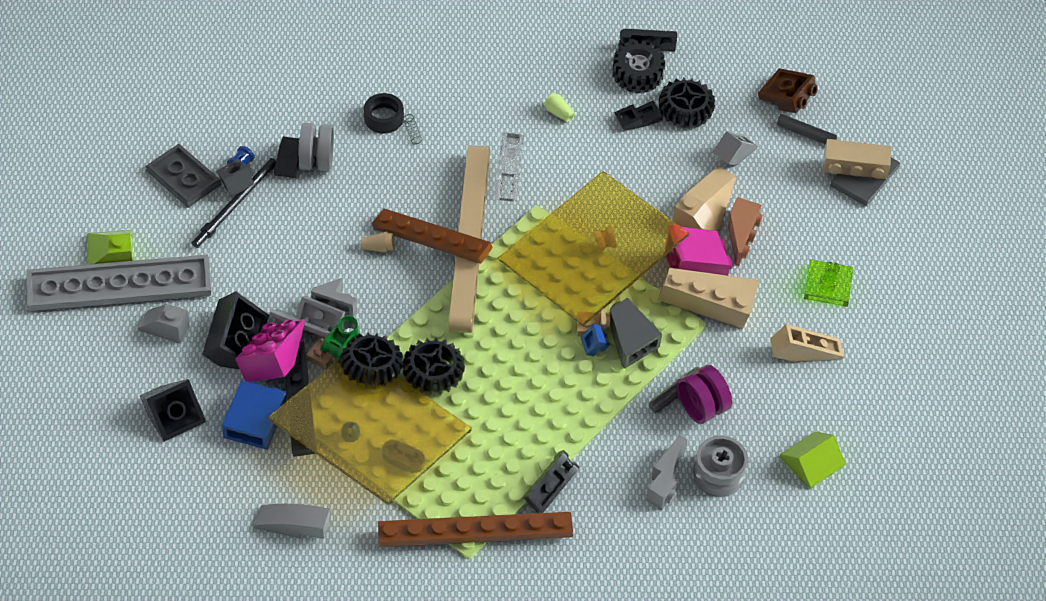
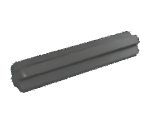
[777,114,837,144]
[649,367,699,413]

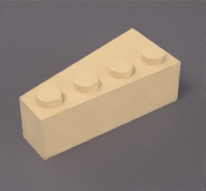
[658,268,759,329]

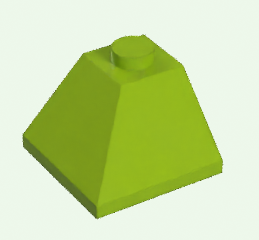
[87,229,134,264]

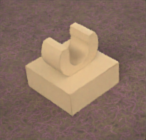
[306,338,335,370]

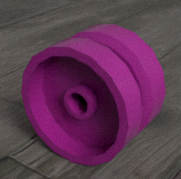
[676,364,733,424]

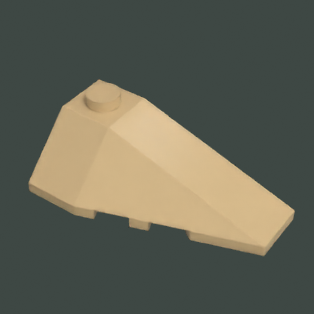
[672,166,736,232]

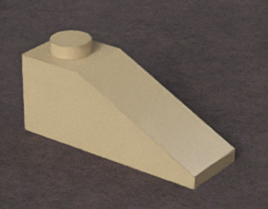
[770,324,844,362]

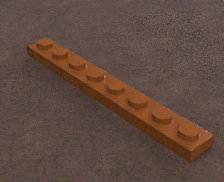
[378,512,573,547]

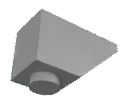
[713,131,758,166]
[138,304,190,343]

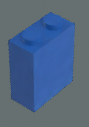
[222,380,287,450]

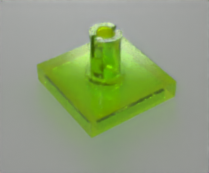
[804,259,853,307]

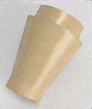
[361,231,394,253]

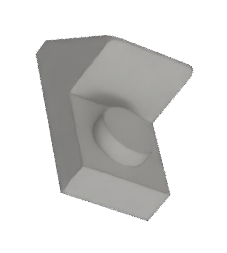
[311,278,357,317]

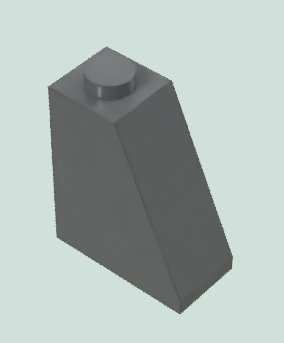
[609,298,662,369]

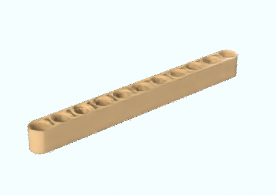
[449,146,490,333]

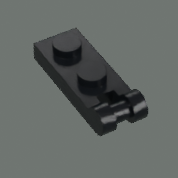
[618,29,677,51]
[523,450,580,513]

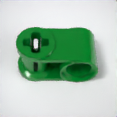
[320,316,360,362]

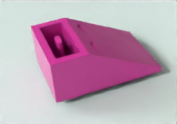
[235,319,305,382]

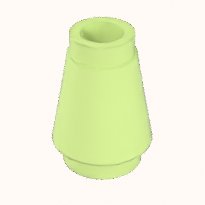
[544,93,575,122]

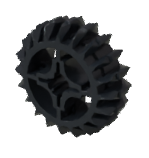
[659,77,715,128]
[340,332,403,389]
[402,337,465,396]

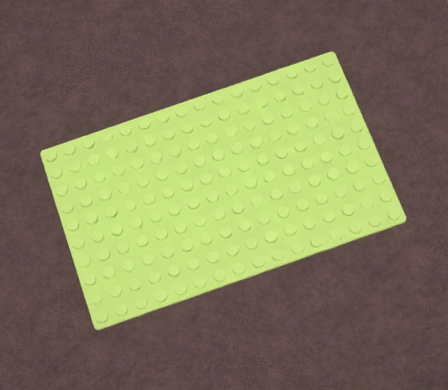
[312,206,706,559]

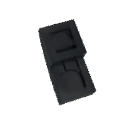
[614,100,663,130]
[274,136,299,178]

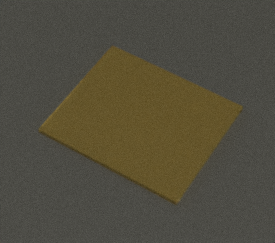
[498,171,689,326]
[268,359,472,505]

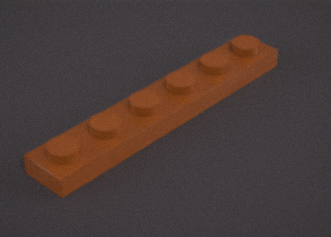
[372,208,493,264]

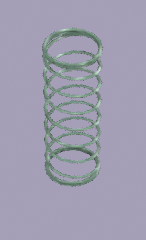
[403,114,422,144]

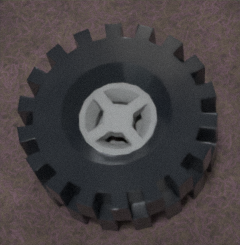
[612,40,665,93]

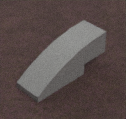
[254,503,330,539]

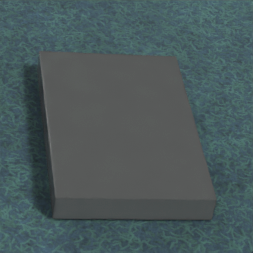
[145,144,222,208]
[830,158,900,206]

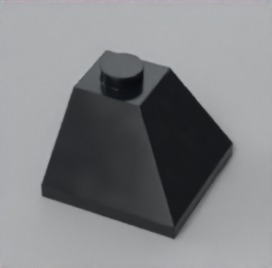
[139,379,206,441]

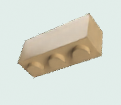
[823,139,891,179]

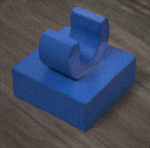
[581,324,610,356]

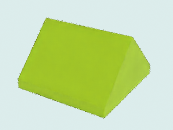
[779,431,846,489]

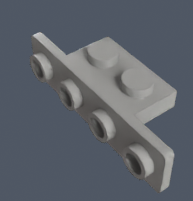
[269,296,346,340]

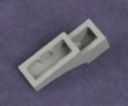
[646,435,688,510]

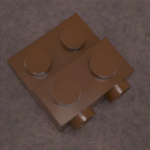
[758,68,818,113]

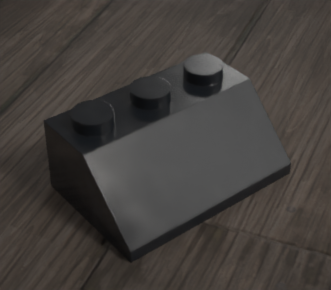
[202,291,269,370]

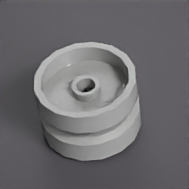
[298,123,334,172]
[693,435,749,497]

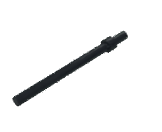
[191,158,276,248]

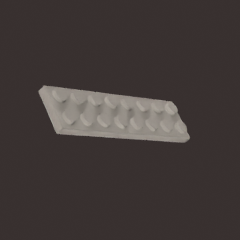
[27,254,211,311]

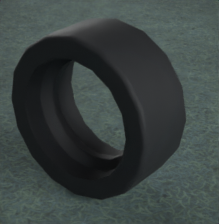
[364,93,404,133]

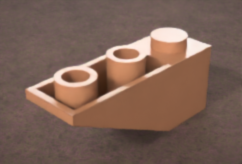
[728,197,763,266]

